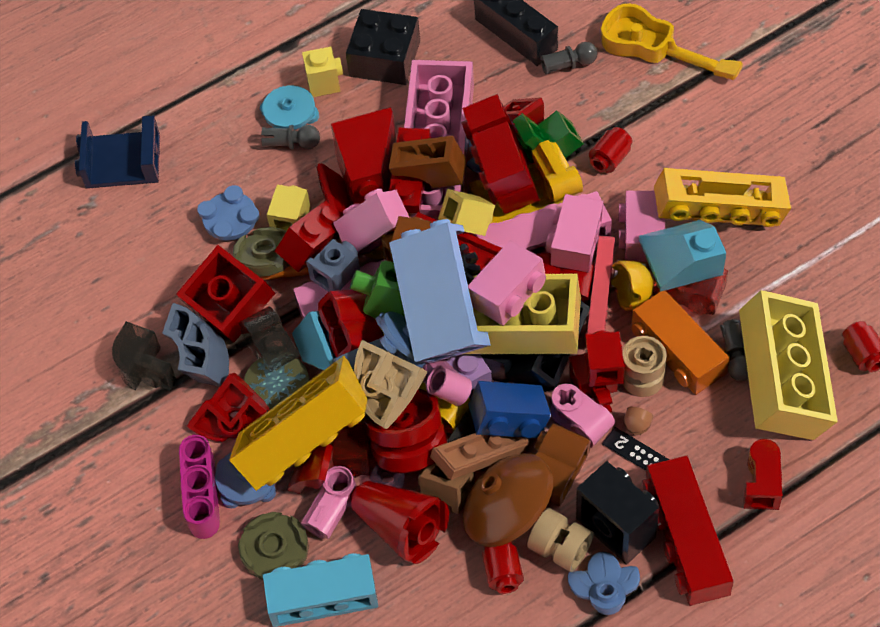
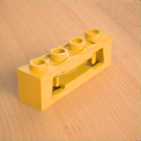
[654,168,791,227]

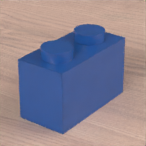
[468,381,551,438]

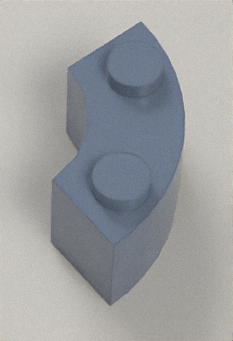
[162,303,229,387]

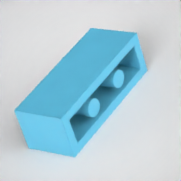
[263,553,379,627]

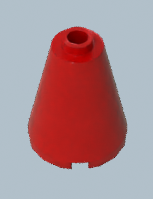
[351,481,449,564]

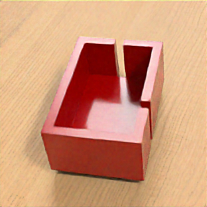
[461,94,540,214]

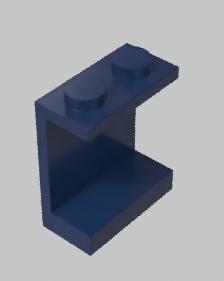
[75,116,160,189]

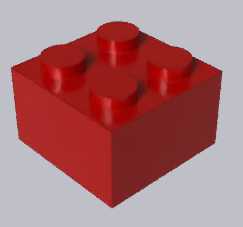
[176,245,276,343]

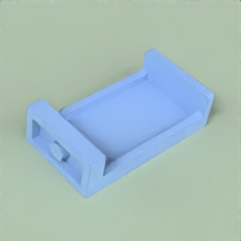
[389,219,491,363]

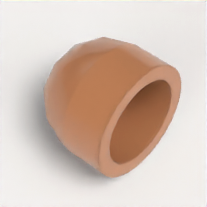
[624,406,653,435]

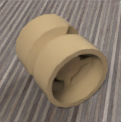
[622,336,667,397]
[527,508,594,572]

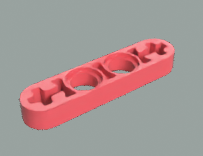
[587,236,615,334]

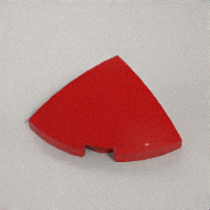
[186,373,270,442]
[287,444,333,494]

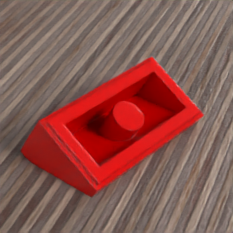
[316,163,352,216]

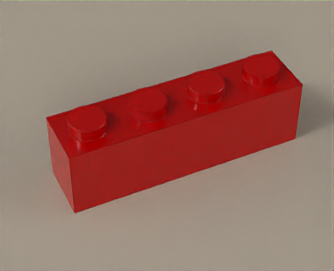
[642,455,734,606]

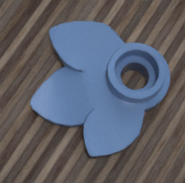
[568,552,640,615]

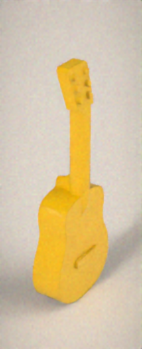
[601,3,743,80]

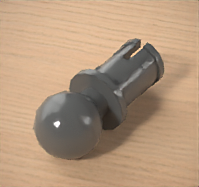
[540,42,598,74]
[261,125,320,149]
[720,319,748,381]

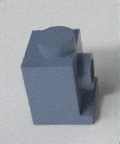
[306,239,360,292]

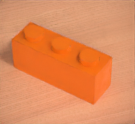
[631,291,729,395]

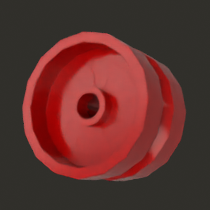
[364,389,447,473]

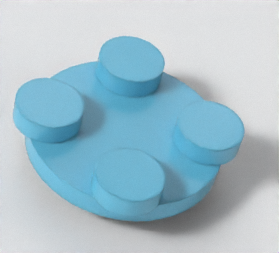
[260,85,319,130]

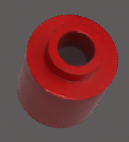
[589,127,633,173]
[842,321,880,373]
[482,541,524,594]

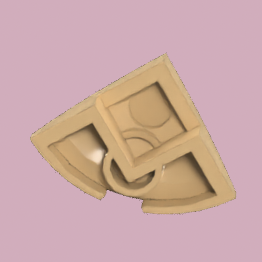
[354,340,428,429]

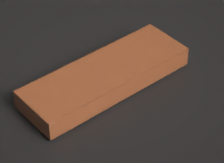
[430,433,531,480]

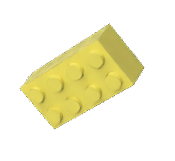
[464,274,581,354]
[739,290,838,440]

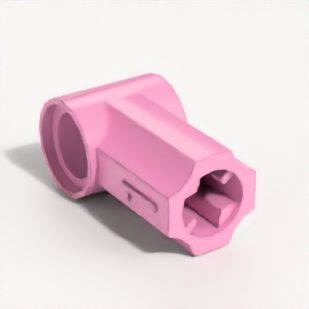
[422,359,472,406]
[301,466,357,539]

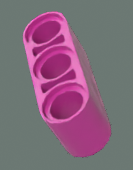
[179,435,220,539]

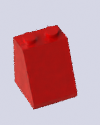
[331,107,397,205]

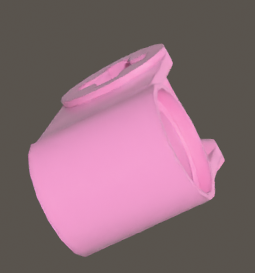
[550,383,615,448]

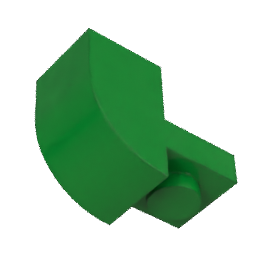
[513,110,584,163]

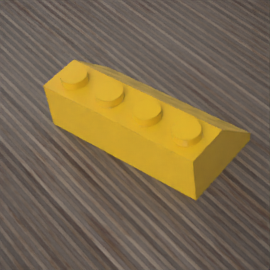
[229,356,367,491]

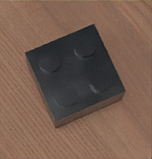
[346,9,420,85]
[576,461,660,565]

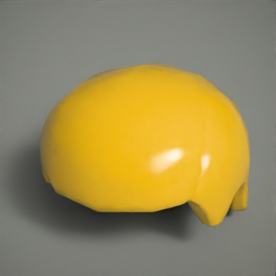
[610,261,654,311]

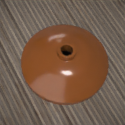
[463,454,553,547]

